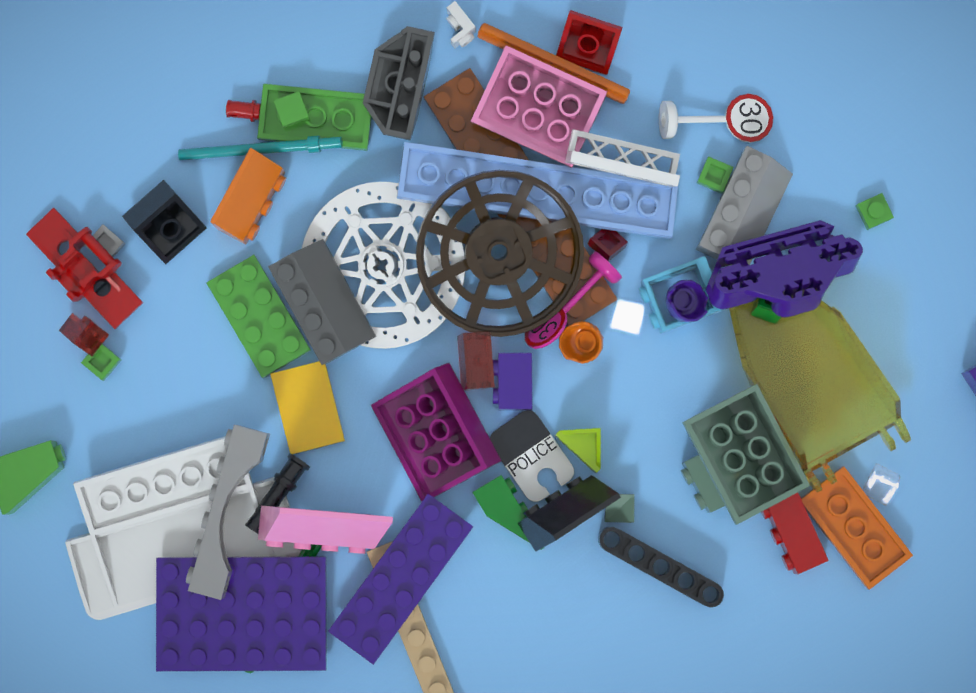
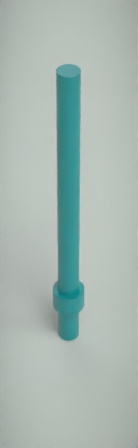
[178,136,343,160]

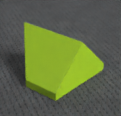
[555,428,601,473]

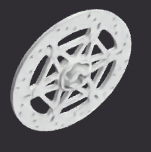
[302,182,465,349]

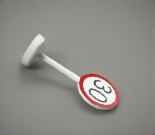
[659,94,773,143]

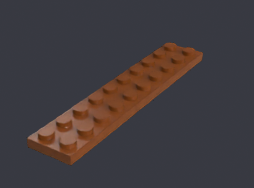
[424,68,618,326]

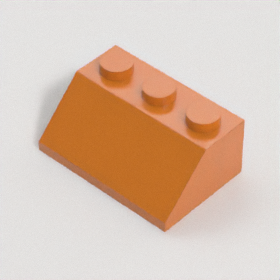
[210,148,286,245]

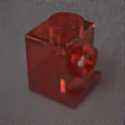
[59,313,109,356]

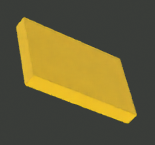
[270,361,345,454]

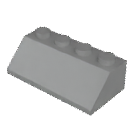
[696,146,793,266]

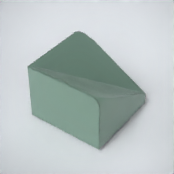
[605,494,634,523]

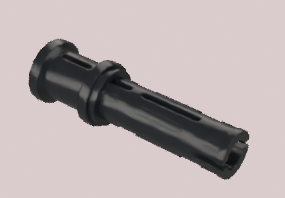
[245,453,310,534]

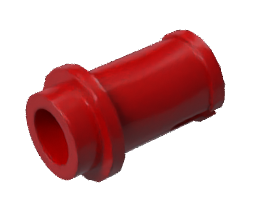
[226,100,261,122]

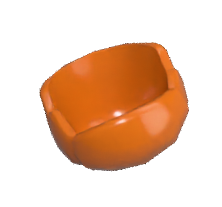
[559,321,604,364]

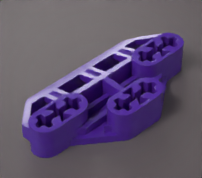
[706,220,863,317]

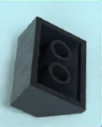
[518,475,621,552]

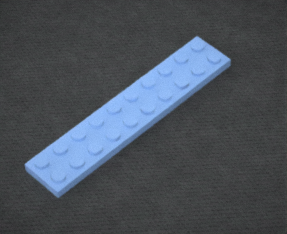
[397,142,678,239]

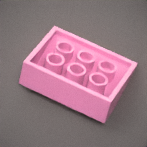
[471,46,607,168]
[258,506,393,554]

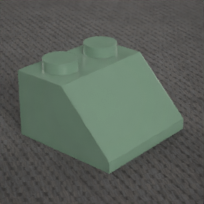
[681,454,725,513]

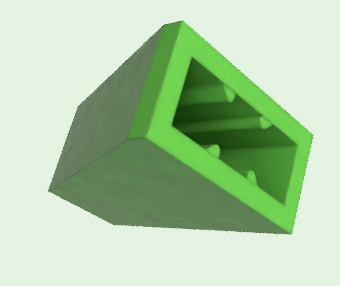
[0,440,66,515]

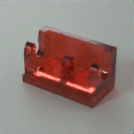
[457,331,495,391]

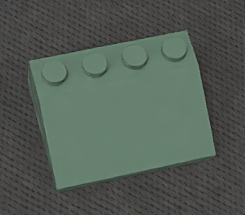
[682,384,810,525]

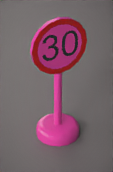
[525,251,622,349]

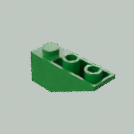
[473,475,544,550]

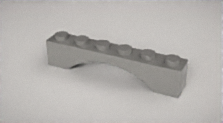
[186,425,270,600]

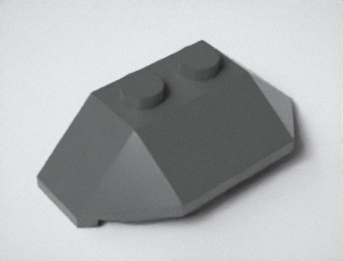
[363,26,435,141]

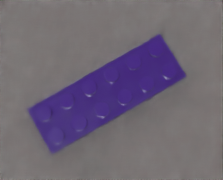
[328,494,473,665]

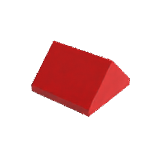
[556,10,623,75]

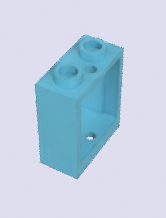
[638,256,723,334]

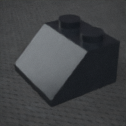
[122,180,207,265]

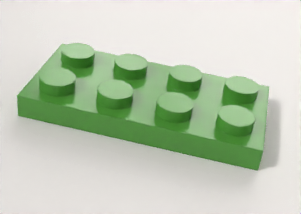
[257,84,371,151]
[206,255,311,378]

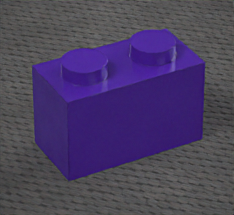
[493,353,532,410]

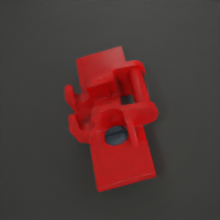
[26,208,144,329]

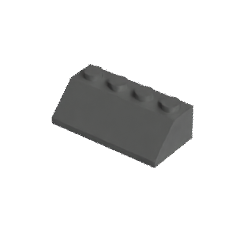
[268,239,376,365]

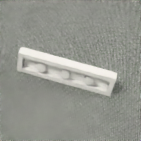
[565,129,680,187]

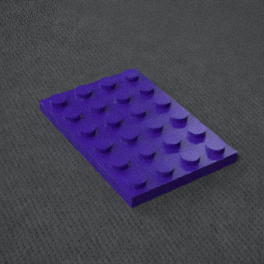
[156,556,327,672]

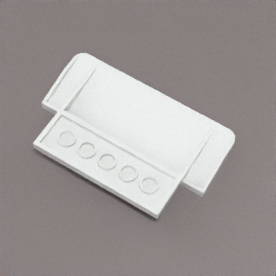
[65,436,301,620]

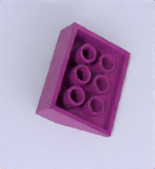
[371,363,501,501]

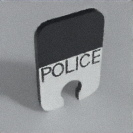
[490,410,574,502]

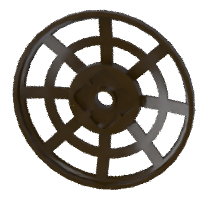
[416,169,584,337]

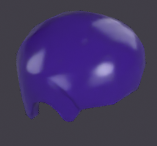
[665,280,708,322]

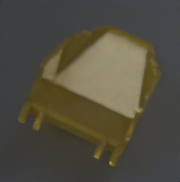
[729,300,911,492]

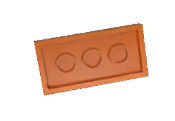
[801,466,913,590]

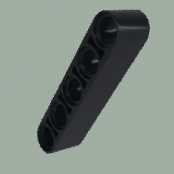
[598,527,724,607]

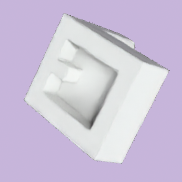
[446,1,476,49]

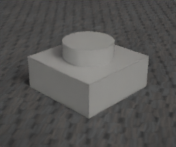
[85,225,125,257]

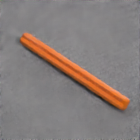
[477,23,630,104]

